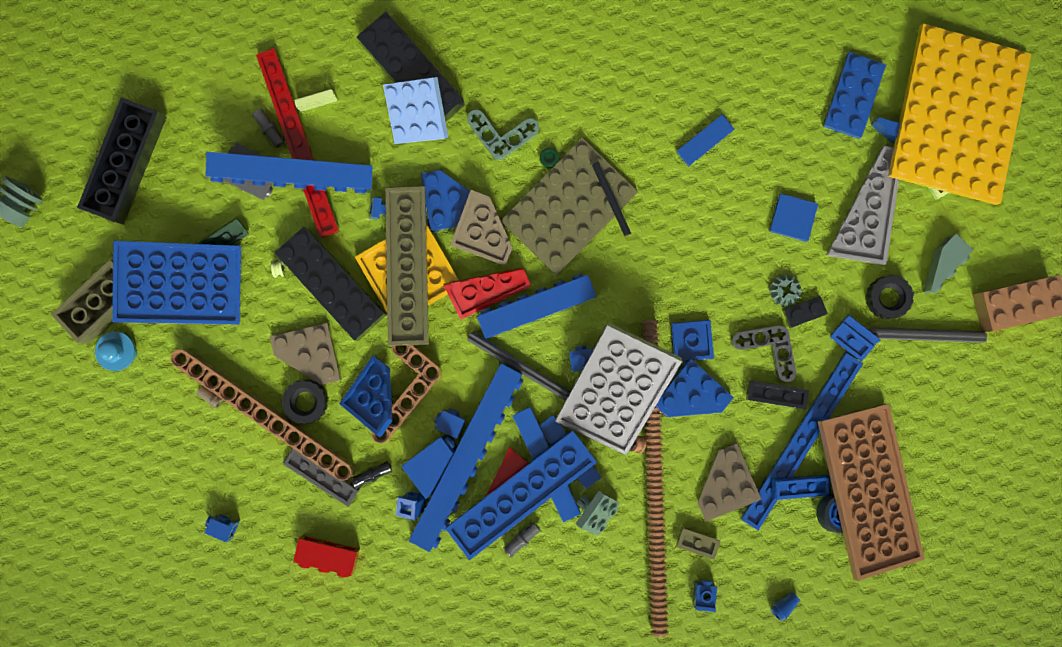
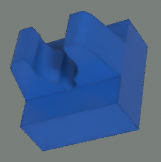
[369,197,386,220]

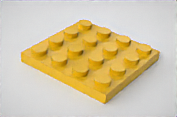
[355,226,459,312]

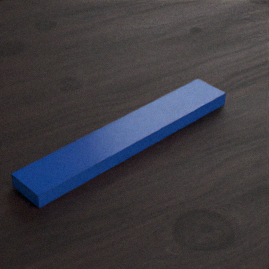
[512,407,581,522]

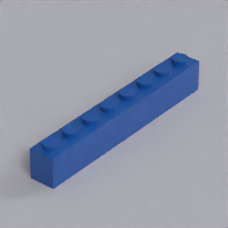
[205,152,373,194]

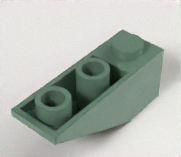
[923,234,973,294]

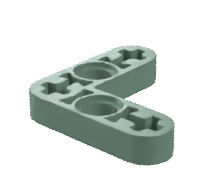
[467,110,539,160]

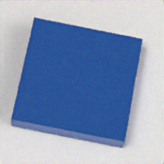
[769,194,818,242]
[670,320,714,361]

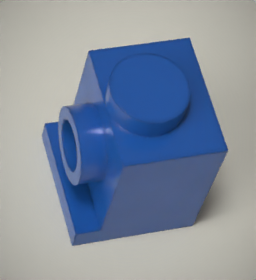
[396,492,425,520]
[205,514,240,542]
[692,579,717,612]

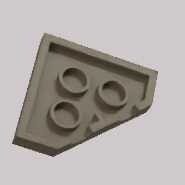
[450,189,512,266]
[270,323,342,385]
[698,444,761,521]

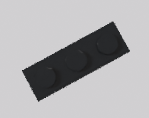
[746,381,809,409]

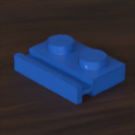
[829,314,880,361]

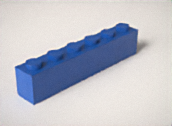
[477,273,596,339]

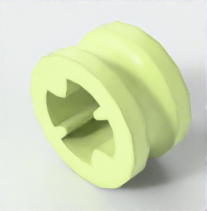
[271,259,286,278]

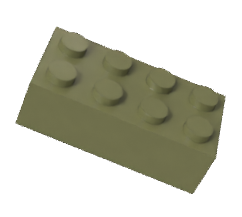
[51,260,113,344]

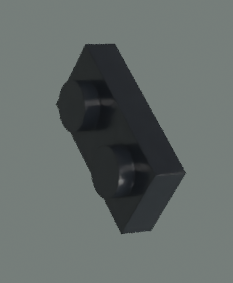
[782,296,828,328]

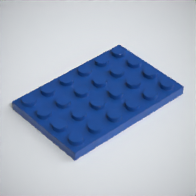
[112,241,241,325]

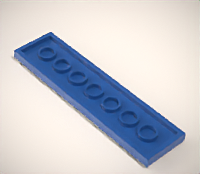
[445,430,597,561]

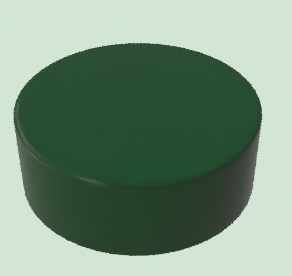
[540,148,559,168]

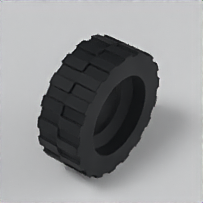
[865,275,914,319]
[282,380,328,424]

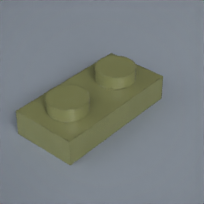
[676,527,721,560]

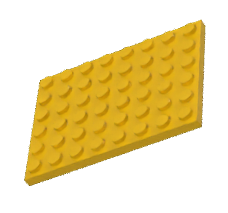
[888,23,1031,205]

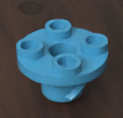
[95,332,137,371]

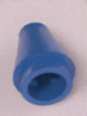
[770,592,800,621]

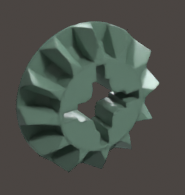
[770,275,802,306]

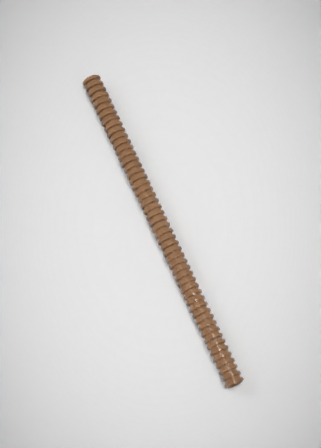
[641,320,669,637]

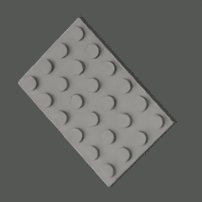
[555,322,682,455]

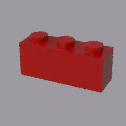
[293,535,360,577]

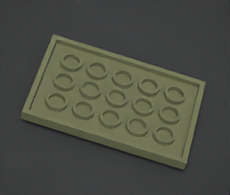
[501,138,638,276]

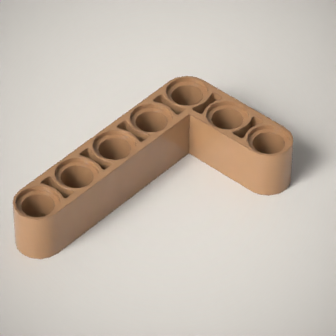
[372,345,442,444]

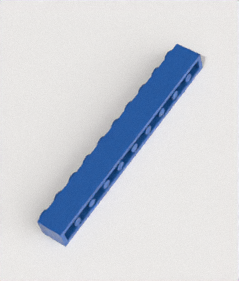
[409,363,524,552]

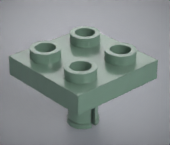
[576,491,620,536]

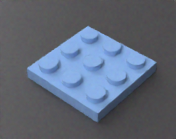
[383,77,448,144]

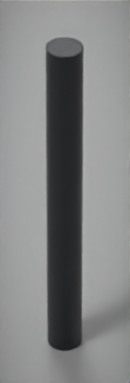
[592,162,632,237]

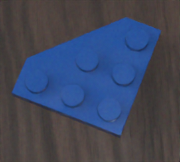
[421,170,470,232]
[339,355,392,437]
[655,359,734,417]

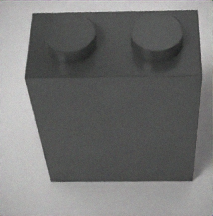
[223,142,273,200]

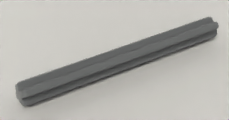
[869,327,987,343]
[467,332,570,400]

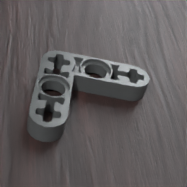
[731,326,796,382]

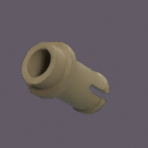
[196,386,223,408]

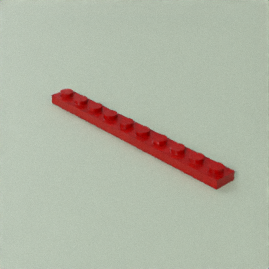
[256,48,340,238]

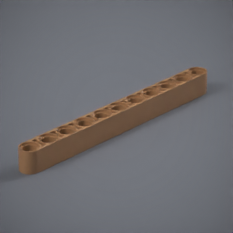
[171,350,355,481]

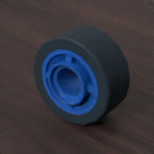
[816,494,843,533]

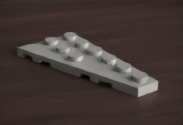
[826,146,899,265]

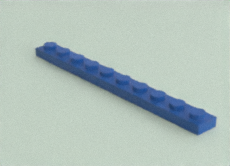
[740,353,863,531]

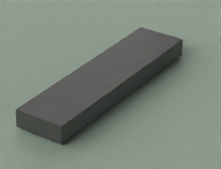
[283,448,360,507]

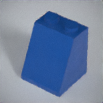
[401,434,456,499]

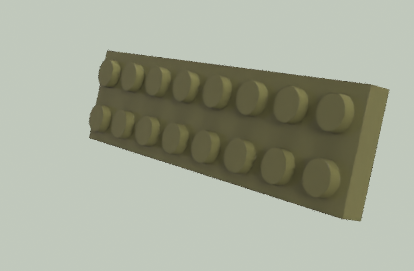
[385,186,429,346]

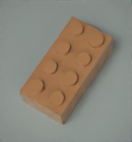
[973,275,1062,332]

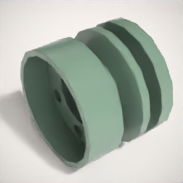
[0,176,44,228]

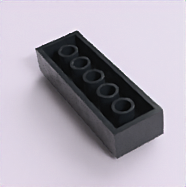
[356,12,465,122]
[77,97,167,225]
[275,226,387,341]

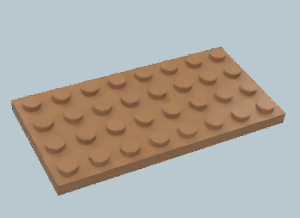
[818,404,924,581]

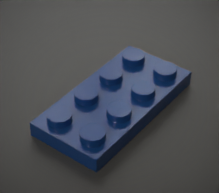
[823,52,886,139]

